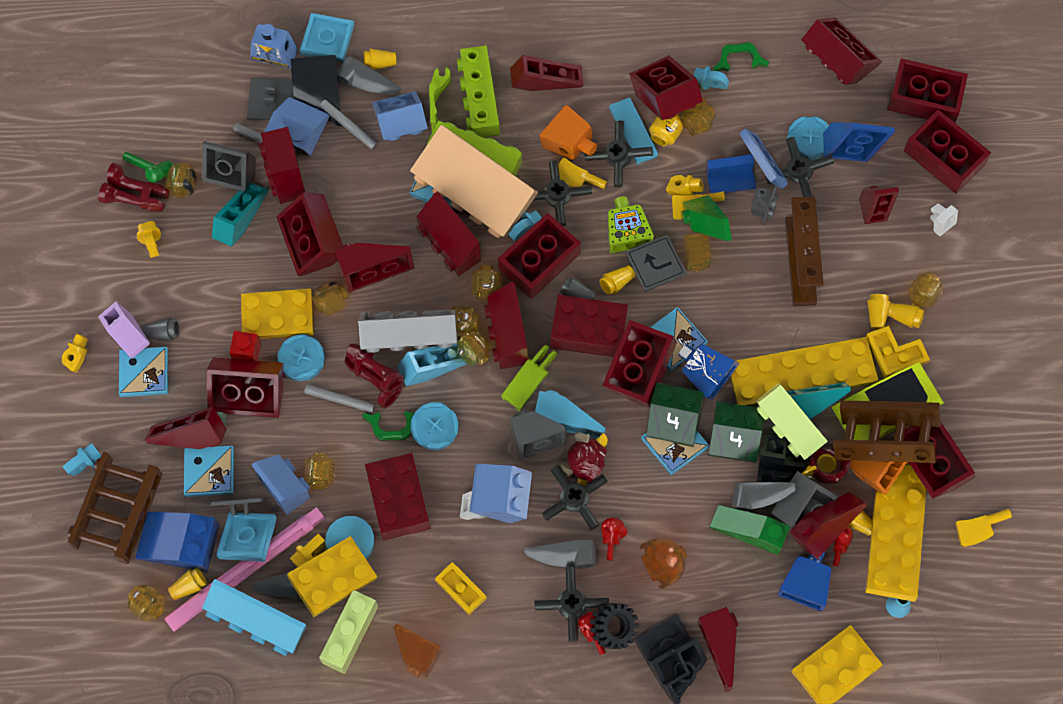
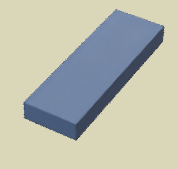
[739,129,788,189]

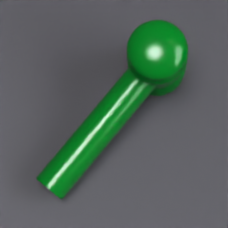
[122,152,175,183]

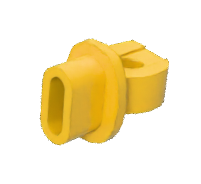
[666,175,704,195]
[136,221,161,258]
[62,334,89,372]
[289,534,325,567]

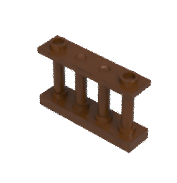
[785,196,824,306]
[833,400,941,463]
[67,451,163,564]

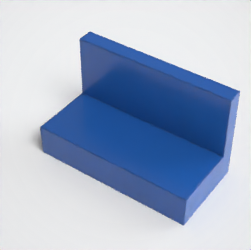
[706,154,756,193]

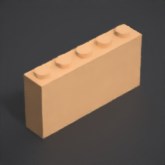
[410,125,538,238]

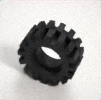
[590,603,639,649]

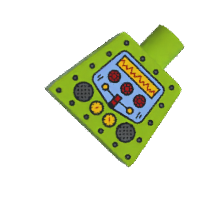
[608,196,654,254]

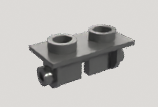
[751,186,779,225]

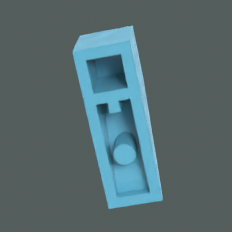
[397,339,476,386]
[535,390,606,438]

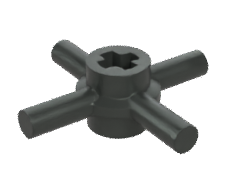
[585,120,653,188]
[765,137,834,197]
[533,161,592,226]
[542,465,608,530]
[534,566,609,642]

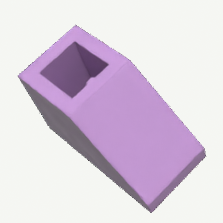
[98,302,150,358]

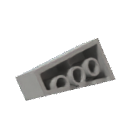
[358,310,457,352]

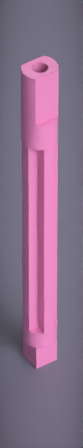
[164,507,325,632]

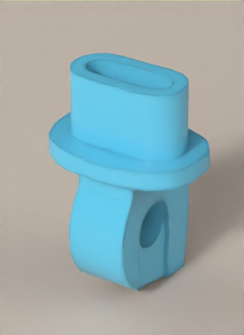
[694,66,729,90]
[509,210,542,241]
[62,443,101,476]

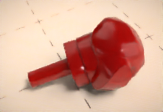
[601,517,627,561]
[832,526,853,567]
[578,611,606,655]

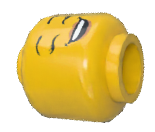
[649,114,683,146]

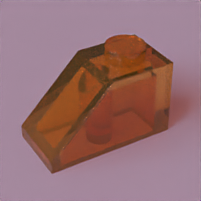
[393,623,441,678]

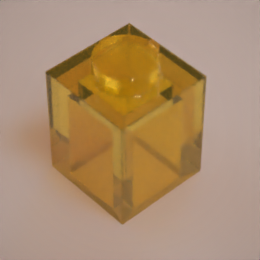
[683,233,712,271]

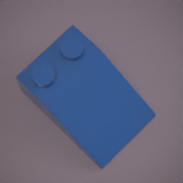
[823,122,895,162]
[135,512,219,572]

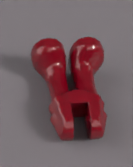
[98,162,170,212]
[344,344,405,409]

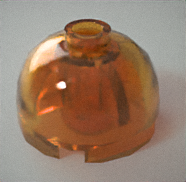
[640,537,687,589]

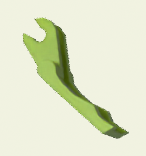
[429,67,451,132]
[501,344,558,412]

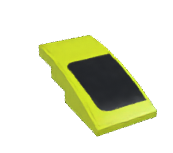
[832,362,944,440]

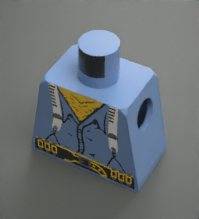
[250,24,298,69]

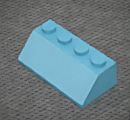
[202,579,307,656]

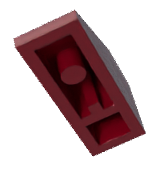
[510,55,584,91]
[859,186,899,224]
[145,407,227,449]
[789,492,867,559]
[697,607,738,692]

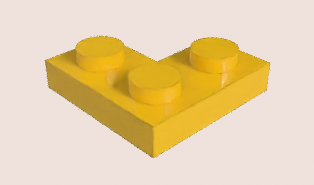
[866,326,930,378]

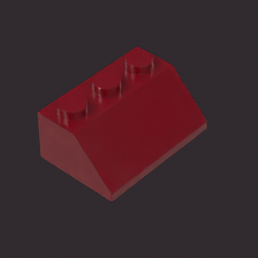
[801,17,882,85]
[416,191,481,276]
[276,192,343,276]
[484,282,528,369]
[602,320,677,408]
[207,357,284,418]
[892,422,975,499]

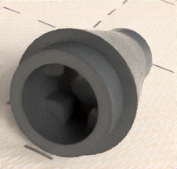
[559,276,596,299]
[143,317,180,340]

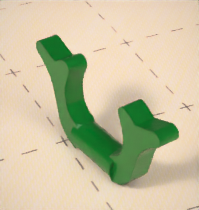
[713,42,769,71]
[362,411,415,441]

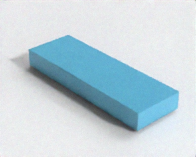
[609,97,658,165]

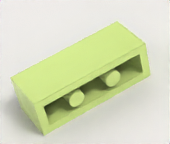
[756,383,828,460]
[319,590,378,674]

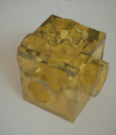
[680,98,715,136]

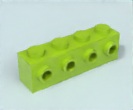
[457,45,500,138]

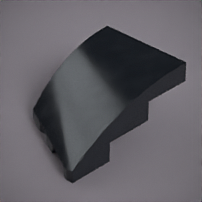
[290,55,342,126]
[756,433,810,483]
[633,613,707,704]

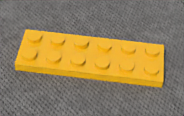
[730,337,879,407]
[865,465,926,602]

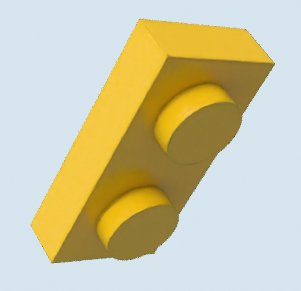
[435,562,487,616]

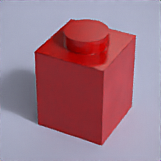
[229,331,261,361]

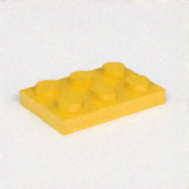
[241,288,314,339]
[287,536,377,618]
[791,625,883,704]

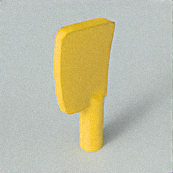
[558,158,608,189]
[672,191,725,220]
[955,509,1012,547]

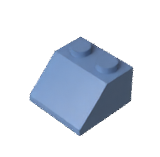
[372,91,428,141]
[264,97,330,156]
[252,455,310,515]
[469,464,532,523]

